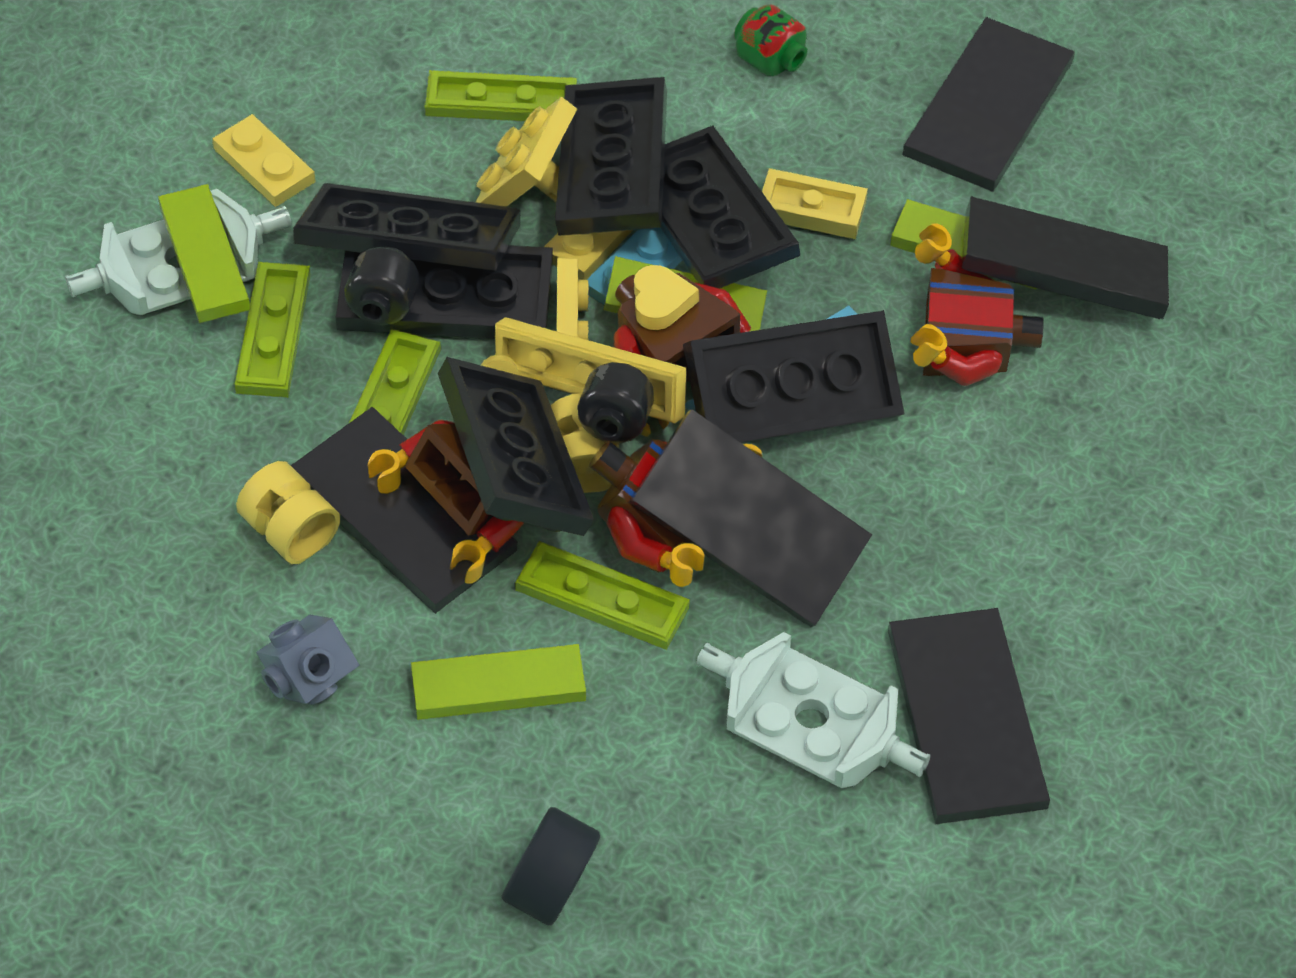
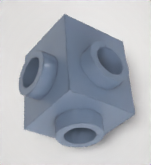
[256,614,359,705]

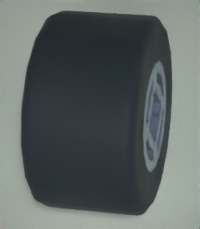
[502,807,600,925]

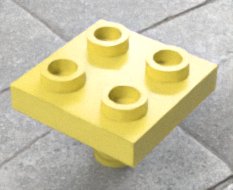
[476,97,577,207]

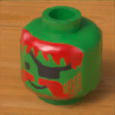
[734,5,808,77]

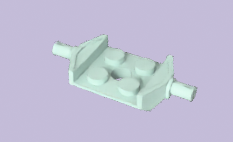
[65,189,292,315]
[697,632,931,788]

